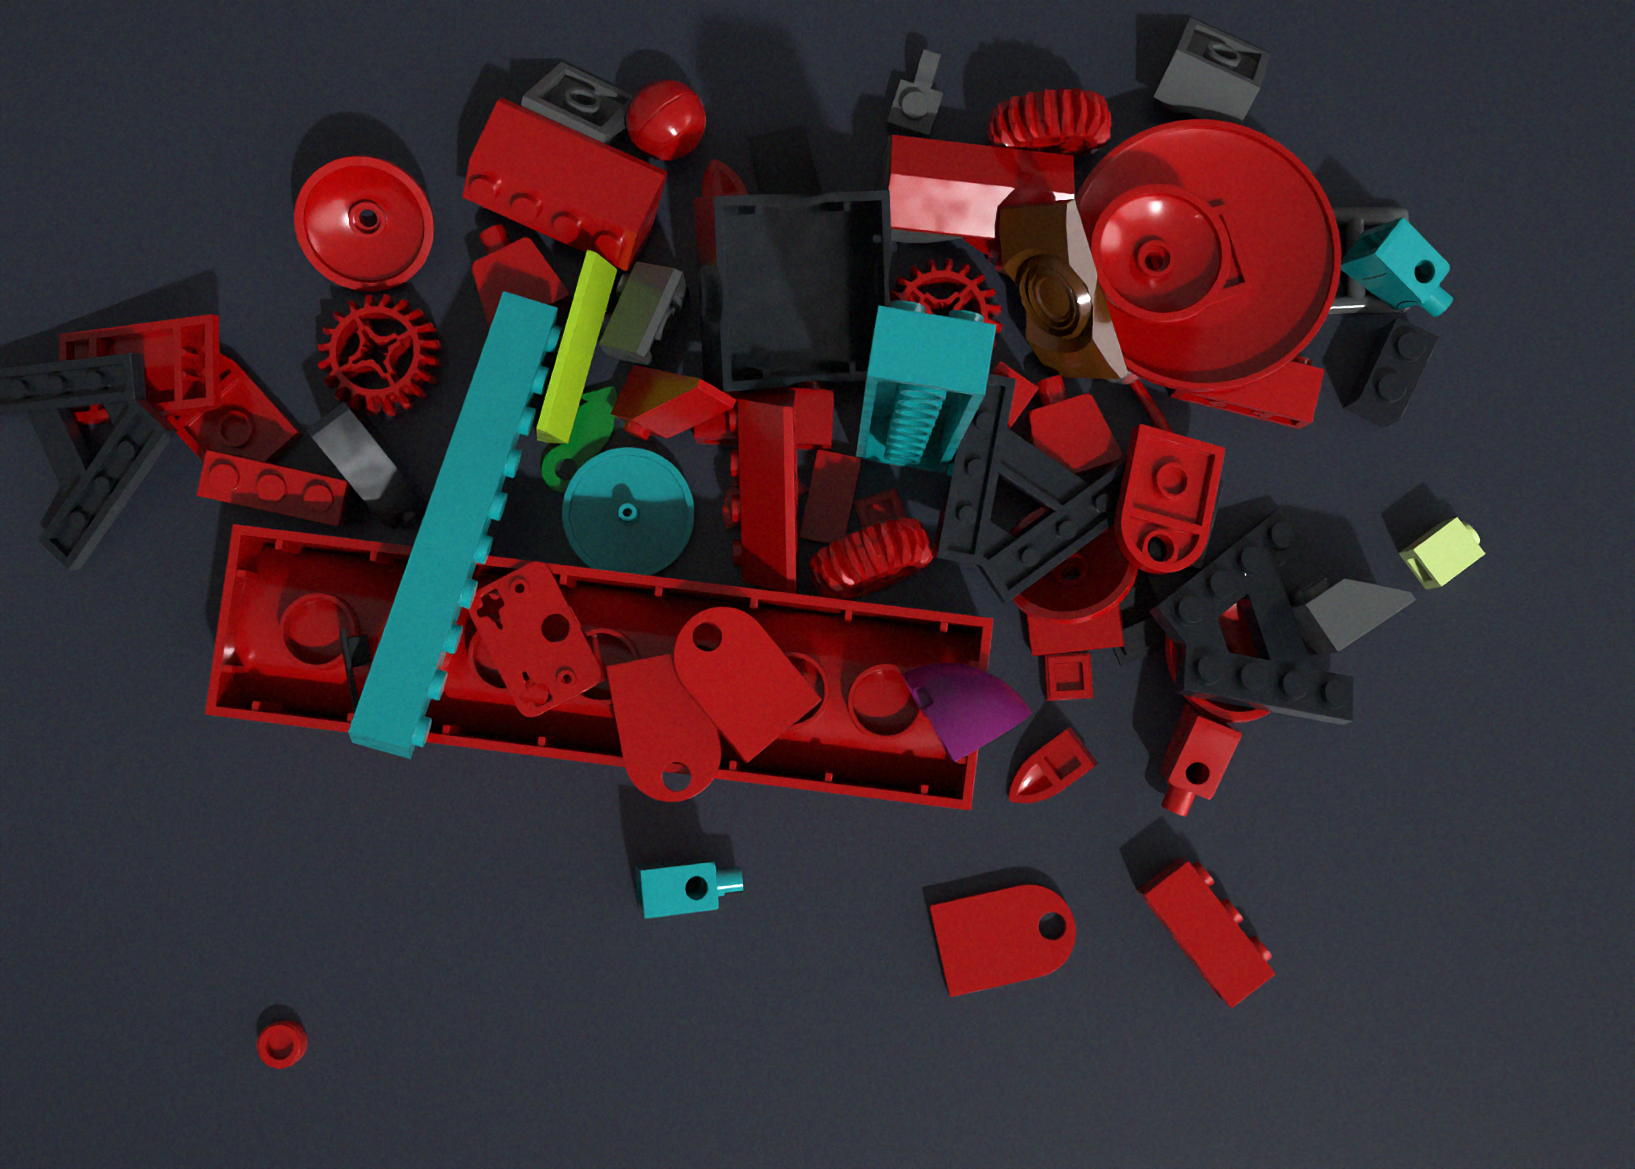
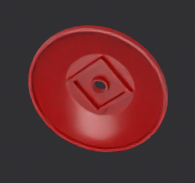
[1075,119,1341,392]

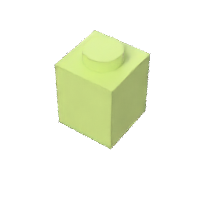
[1398,517,1485,590]

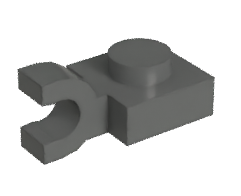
[887,50,943,139]

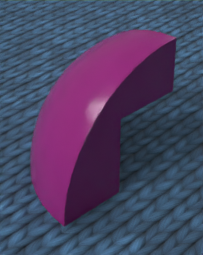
[901,662,1032,762]

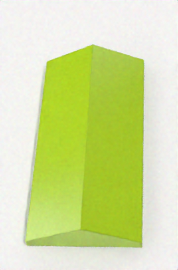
[536,250,617,444]

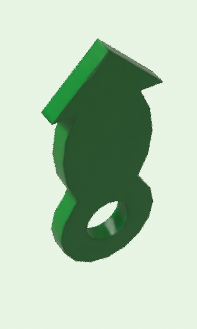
[542,386,625,495]

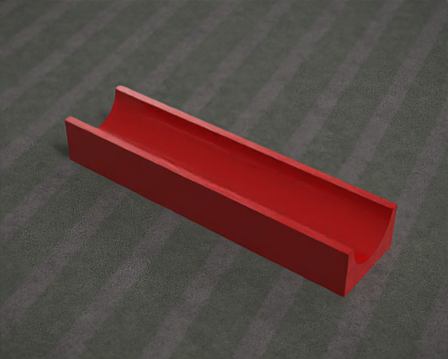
[205,524,994,810]

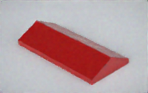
[886,135,1075,241]

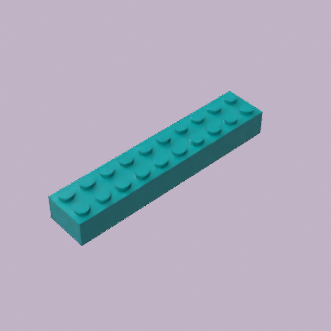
[856,300,996,474]

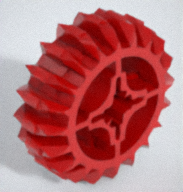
[987,87,1112,158]
[889,258,1002,350]
[317,294,442,417]
[808,517,934,600]

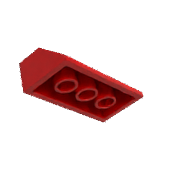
[462,97,668,271]
[729,390,799,594]

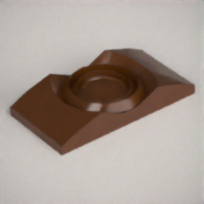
[999,199,1128,379]

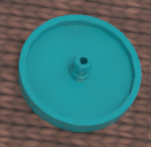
[562,447,695,576]

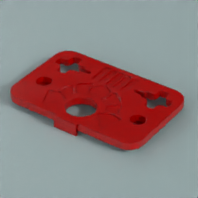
[467,561,602,717]

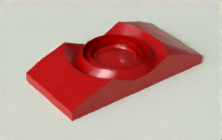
[59,314,221,425]

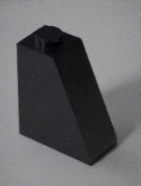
[306,402,429,529]

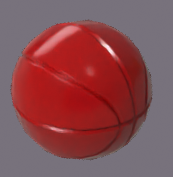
[626,79,706,161]

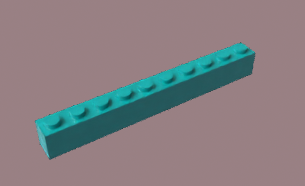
[348,291,563,759]

